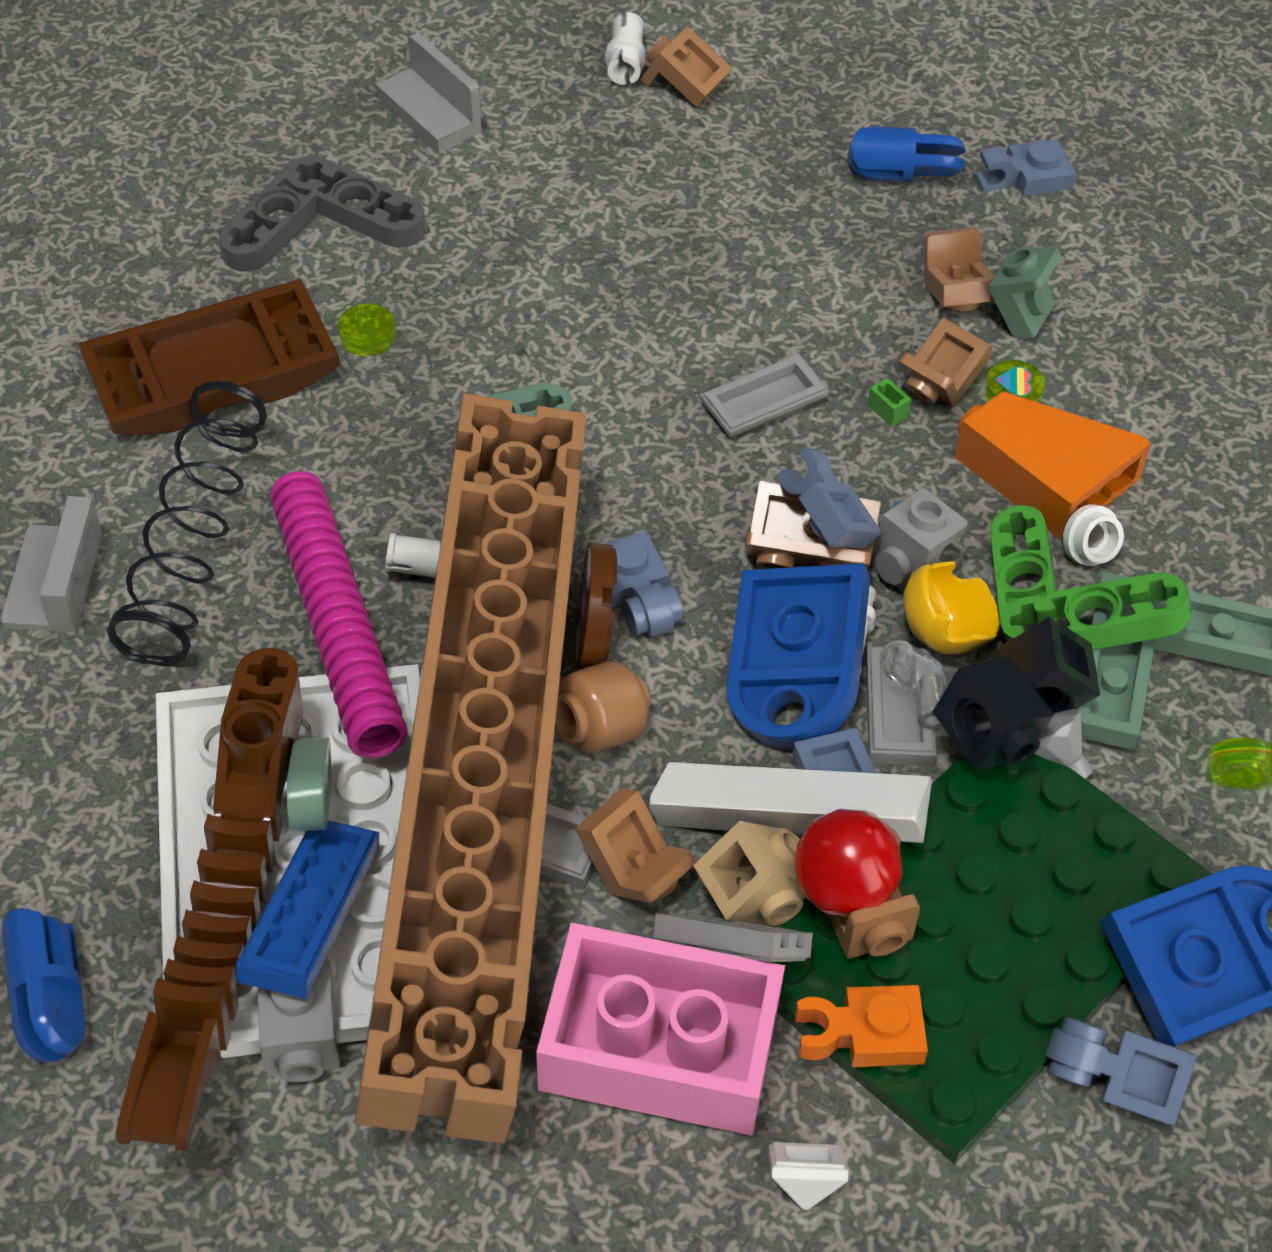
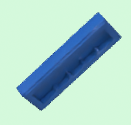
[236,820,380,999]

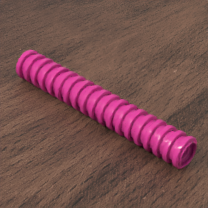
[270,471,408,759]

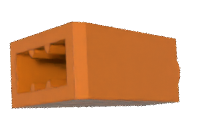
[955,391,1151,541]

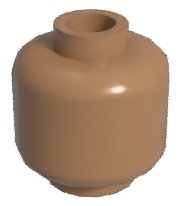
[555,660,651,755]

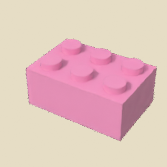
[536,923,785,1136]

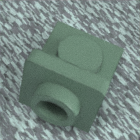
[988,245,1061,340]

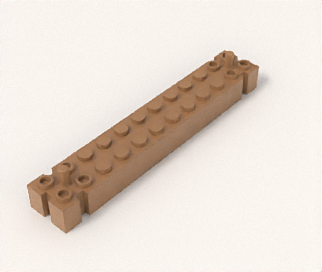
[354,393,587,1144]

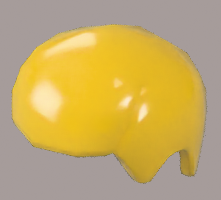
[903,561,1000,655]

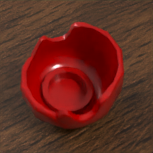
[795,808,903,918]

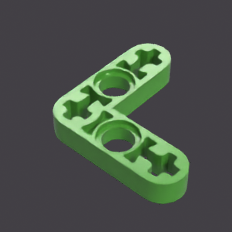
[990,505,1192,650]

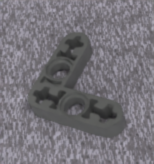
[219,156,425,271]

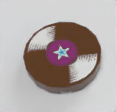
[575,542,617,669]

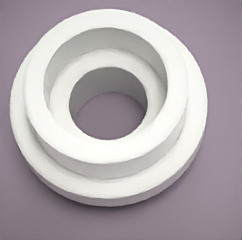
[1063,504,1124,566]

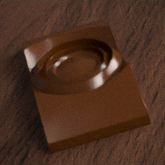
[78,279,340,435]

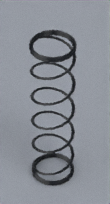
[107,381,267,666]

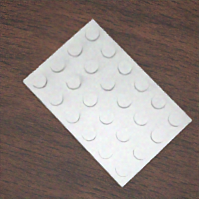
[156,664,420,1058]

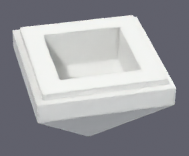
[769,1142,849,1210]

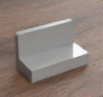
[376,32,481,154]
[0,496,103,633]

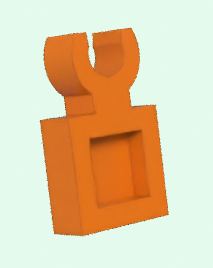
[795,985,928,1067]

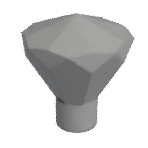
[1035,709,1093,778]

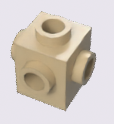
[693,821,805,926]

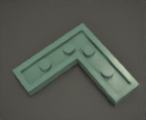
[1076,571,1272,750]

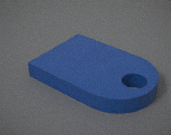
[727,563,871,749]
[1100,866,1272,1047]

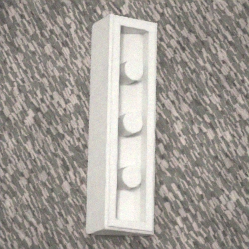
[648,762,932,843]

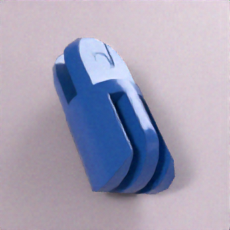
[847,126,966,182]
[1,908,86,1062]

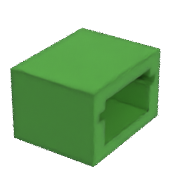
[867,378,912,427]

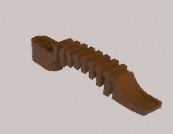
[116,648,303,1151]

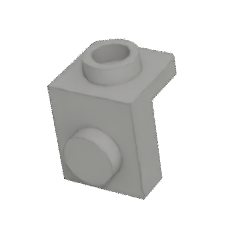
[870,489,968,593]
[257,960,340,1082]

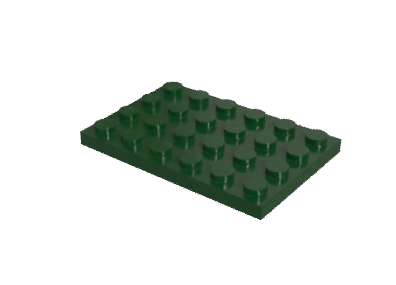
[749,753,1212,1165]

